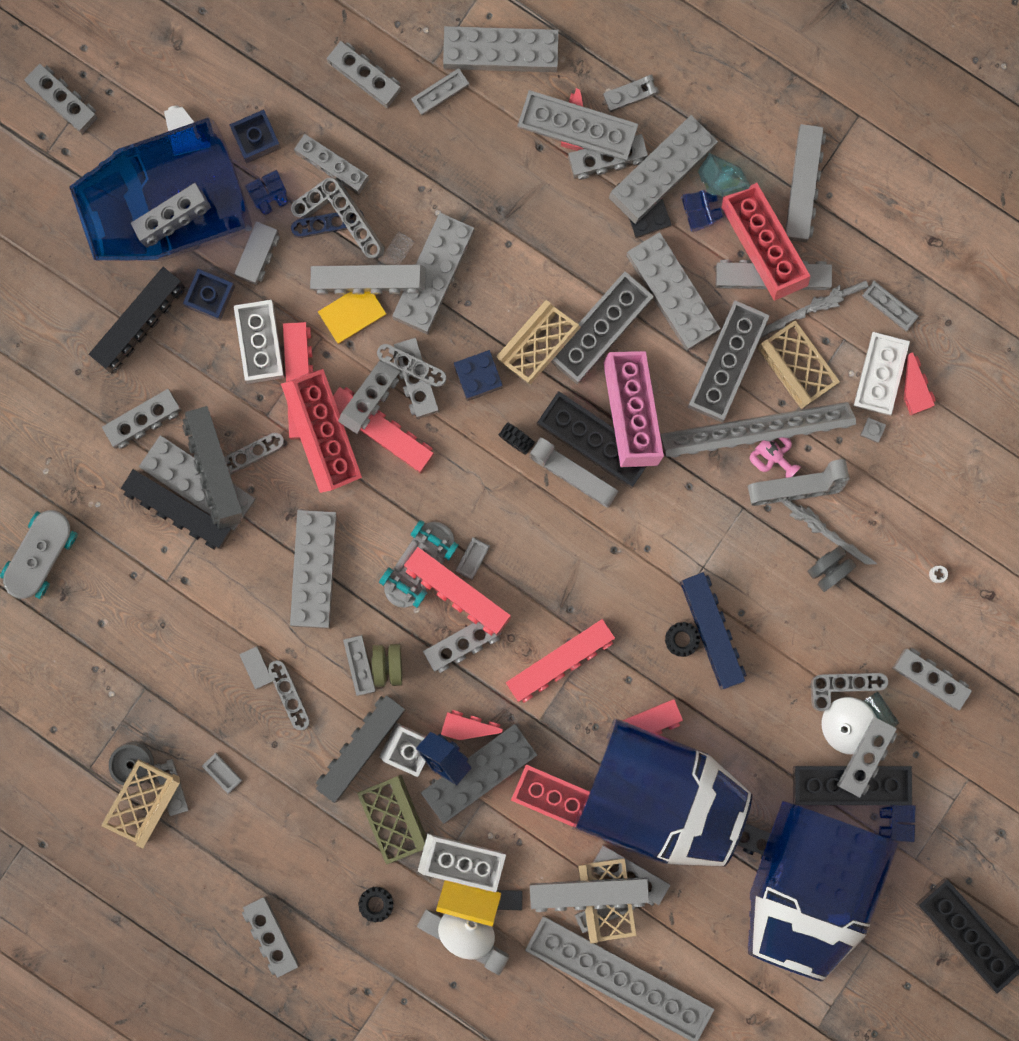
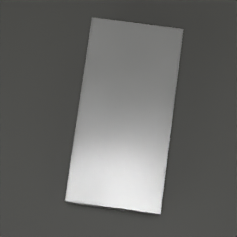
[455,538,490,580]
[239,646,273,689]
[202,753,243,794]

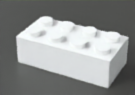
[234,300,285,384]
[418,834,506,892]

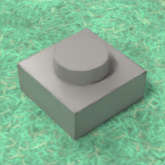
[860,417,886,443]

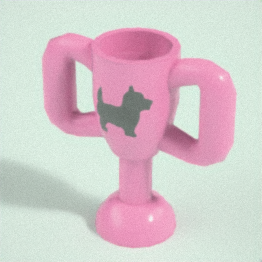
[750,437,801,478]

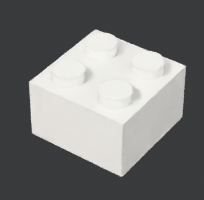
[379,723,426,777]

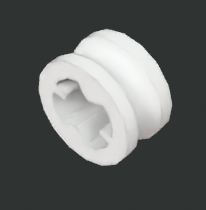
[929,566,948,583]

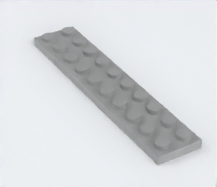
[660,402,856,457]
[525,916,714,1041]

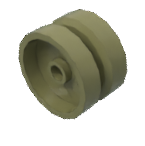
[372,644,402,687]

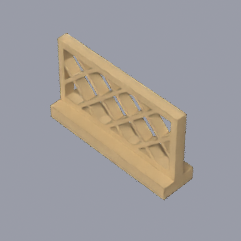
[496,300,581,385]
[757,320,840,409]
[102,759,180,848]
[578,858,636,944]

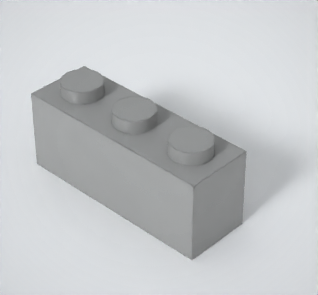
[234,222,280,285]

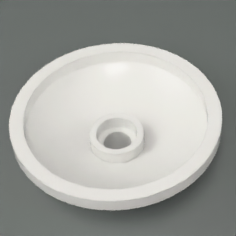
[822,697,877,754]
[438,914,495,959]

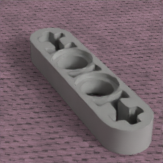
[377,344,446,387]
[224,433,284,475]
[268,660,310,731]

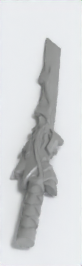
[760,280,869,338]
[782,501,877,565]

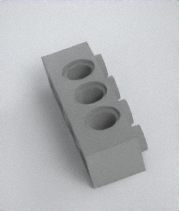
[327,41,401,108]
[24,63,97,134]
[294,134,369,195]
[568,134,648,180]
[131,183,211,248]
[393,338,439,419]
[338,360,400,434]
[102,389,182,449]
[423,622,502,673]
[892,648,972,711]
[837,717,897,798]
[592,845,670,906]
[242,896,300,978]

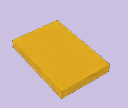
[318,291,387,344]
[436,880,501,927]

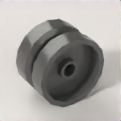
[807,545,857,592]
[109,742,154,787]

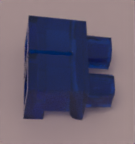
[244,170,289,216]
[681,189,723,233]
[879,805,916,842]

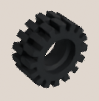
[498,422,535,455]
[665,622,700,657]
[358,887,394,923]

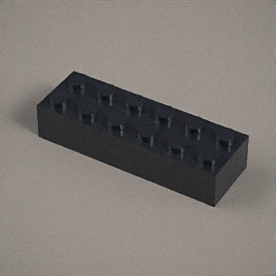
[88,267,185,374]
[537,391,647,489]
[793,766,912,805]
[916,878,1019,994]

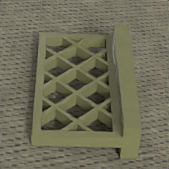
[357,775,427,865]

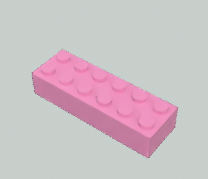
[603,351,664,467]

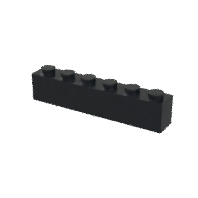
[121,469,232,550]

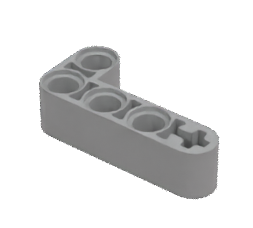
[811,673,888,712]

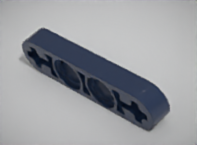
[291,210,365,238]

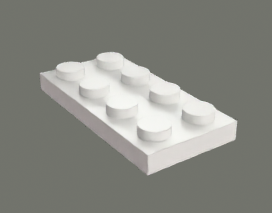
[853,332,910,416]

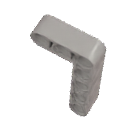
[291,178,384,259]
[529,437,619,508]
[748,459,850,506]
[417,909,509,975]

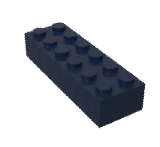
[680,572,747,690]

